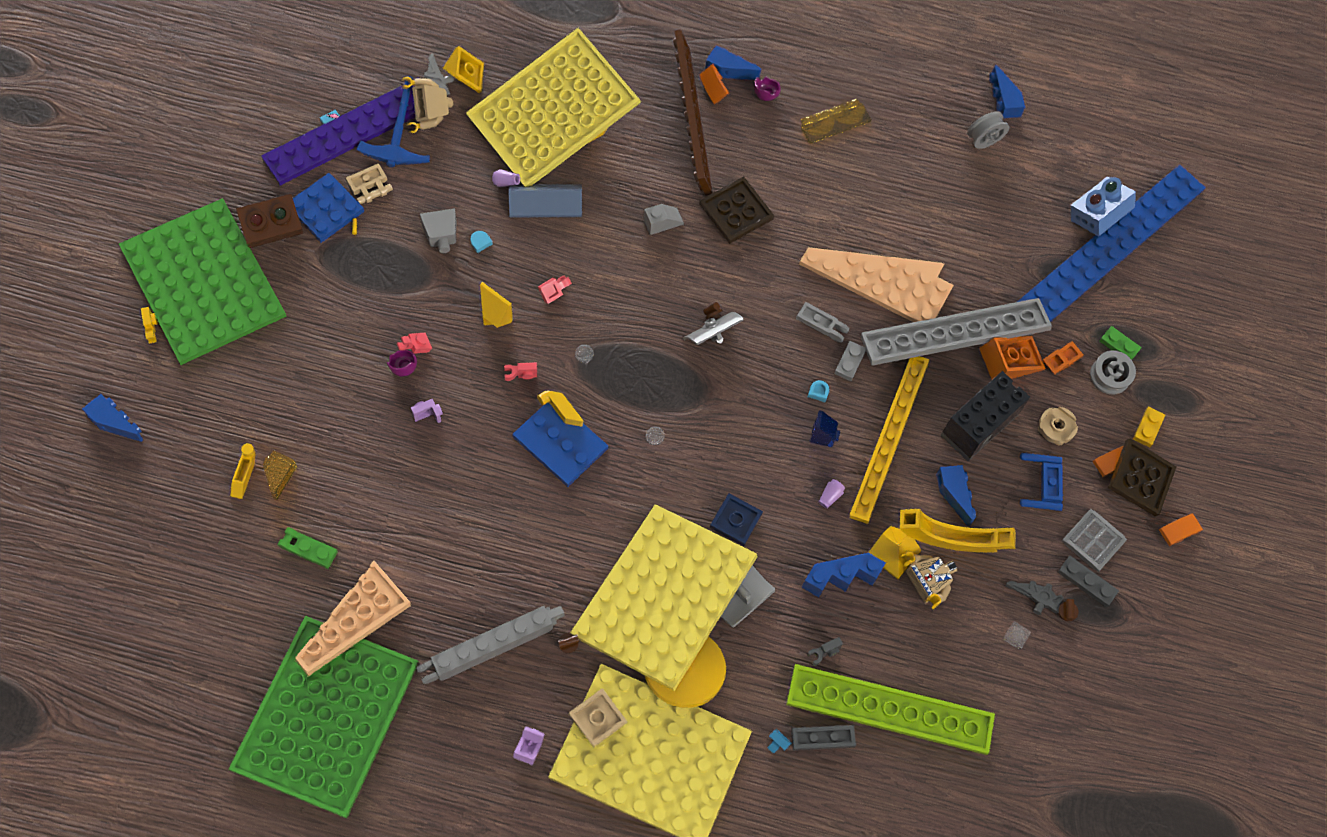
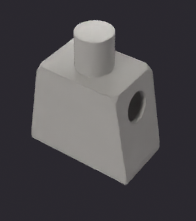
[420,208,456,253]

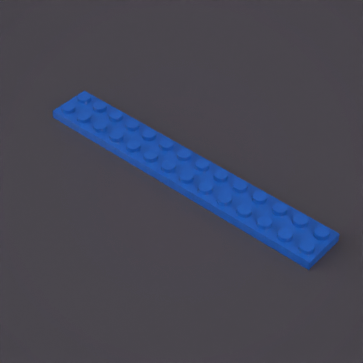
[1017,165,1206,322]

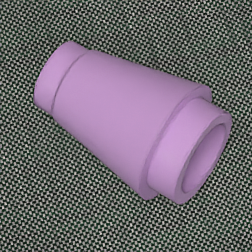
[492,169,520,187]
[818,479,845,509]

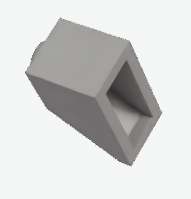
[644,204,684,235]

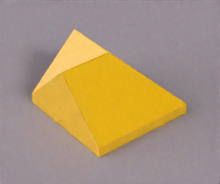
[443,46,484,93]
[480,282,513,328]
[869,526,921,579]

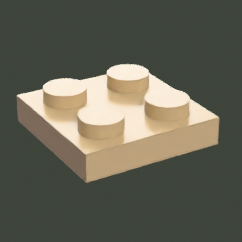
[569,688,627,748]

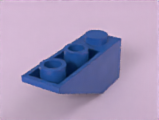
[705,45,761,80]
[989,65,1025,118]
[82,394,143,442]
[936,465,976,526]

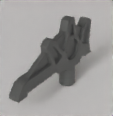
[1005,581,1064,615]

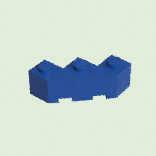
[802,553,886,598]

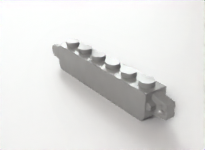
[417,606,564,684]

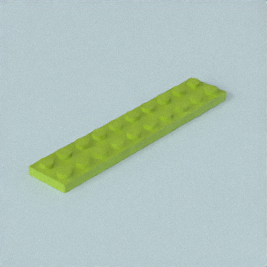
[786,664,995,755]

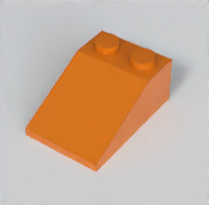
[979,336,1046,380]

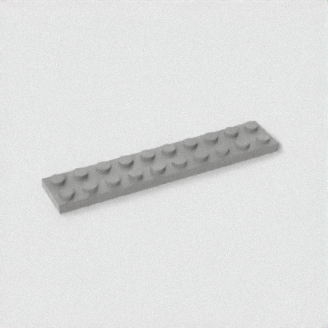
[861,298,1052,366]

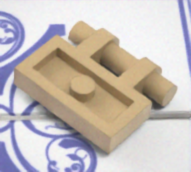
[346,163,393,204]

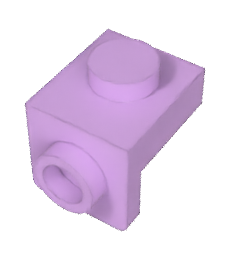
[411,399,443,423]
[513,727,544,765]

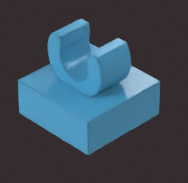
[768,729,792,754]

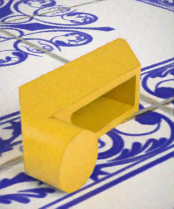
[537,391,583,427]
[230,443,256,499]

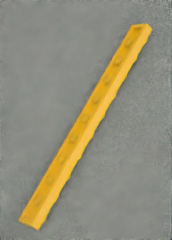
[850,356,929,524]

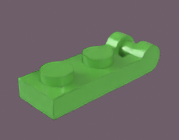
[277,527,338,569]

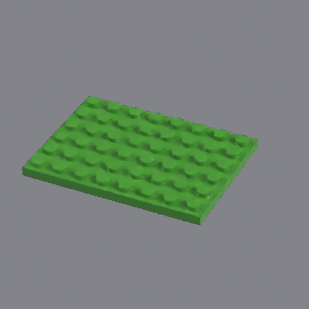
[119,198,286,365]
[229,616,419,819]

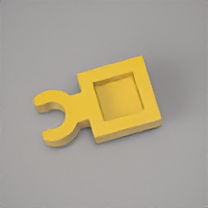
[141,307,158,344]

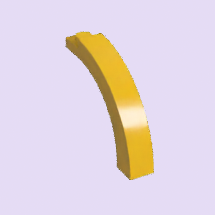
[900,509,1016,552]

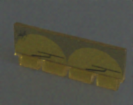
[801,99,871,144]

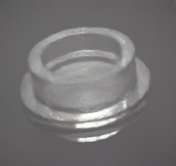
[575,344,594,363]
[646,426,665,445]

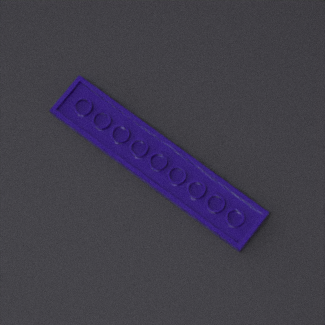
[261,77,419,186]

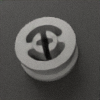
[967,112,1009,149]
[1090,351,1136,395]

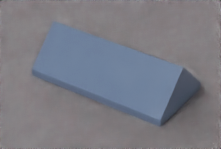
[509,184,582,217]

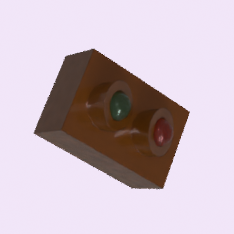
[236,194,304,248]

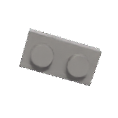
[834,341,866,381]

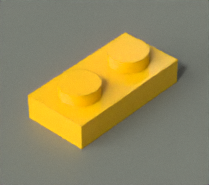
[1133,406,1165,448]

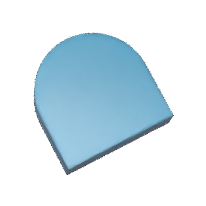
[470,231,493,253]
[807,380,829,402]

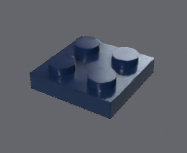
[710,493,763,546]

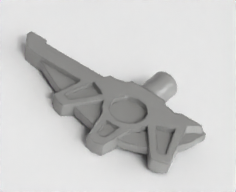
[424,53,454,95]

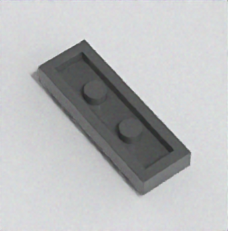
[1058,556,1119,608]
[791,725,856,750]

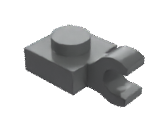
[807,637,843,666]

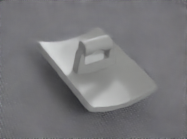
[683,312,743,345]
[721,565,775,628]

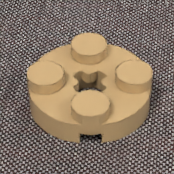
[1038,407,1078,446]

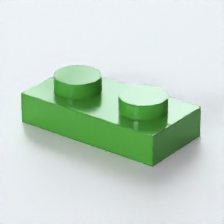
[1100,326,1142,360]

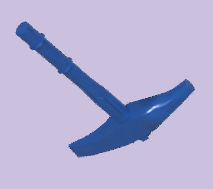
[357,76,430,168]

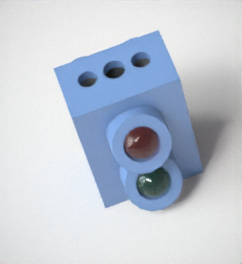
[1071,176,1136,236]

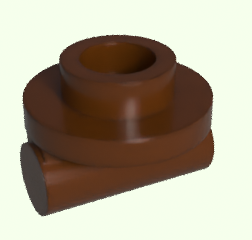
[703,302,723,320]
[1058,599,1078,621]
[557,633,579,654]

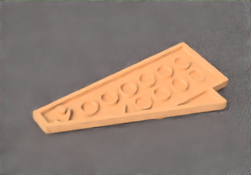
[799,247,954,322]

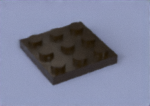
[699,176,774,244]
[1108,438,1176,516]

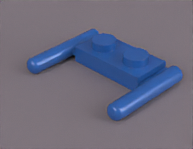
[1019,453,1063,511]

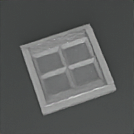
[1062,509,1127,572]

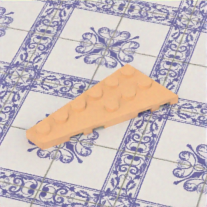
[295,561,411,676]

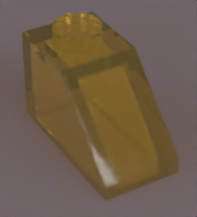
[263,450,297,500]

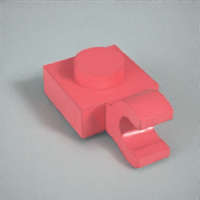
[538,275,572,304]
[397,333,432,354]
[504,362,537,381]

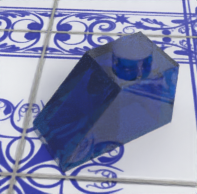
[810,410,840,447]

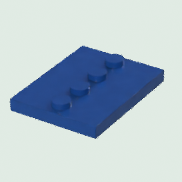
[512,402,608,487]

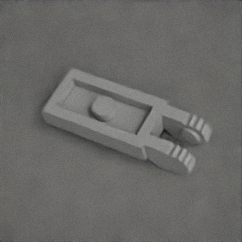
[796,302,849,342]

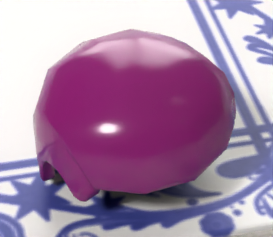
[754,76,781,101]
[387,350,417,377]

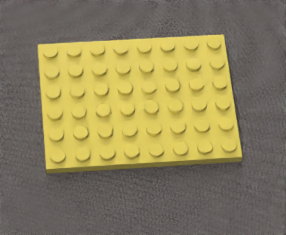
[466,28,641,187]
[570,504,757,691]
[548,664,752,837]

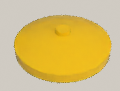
[645,636,726,708]

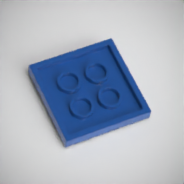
[293,173,365,243]

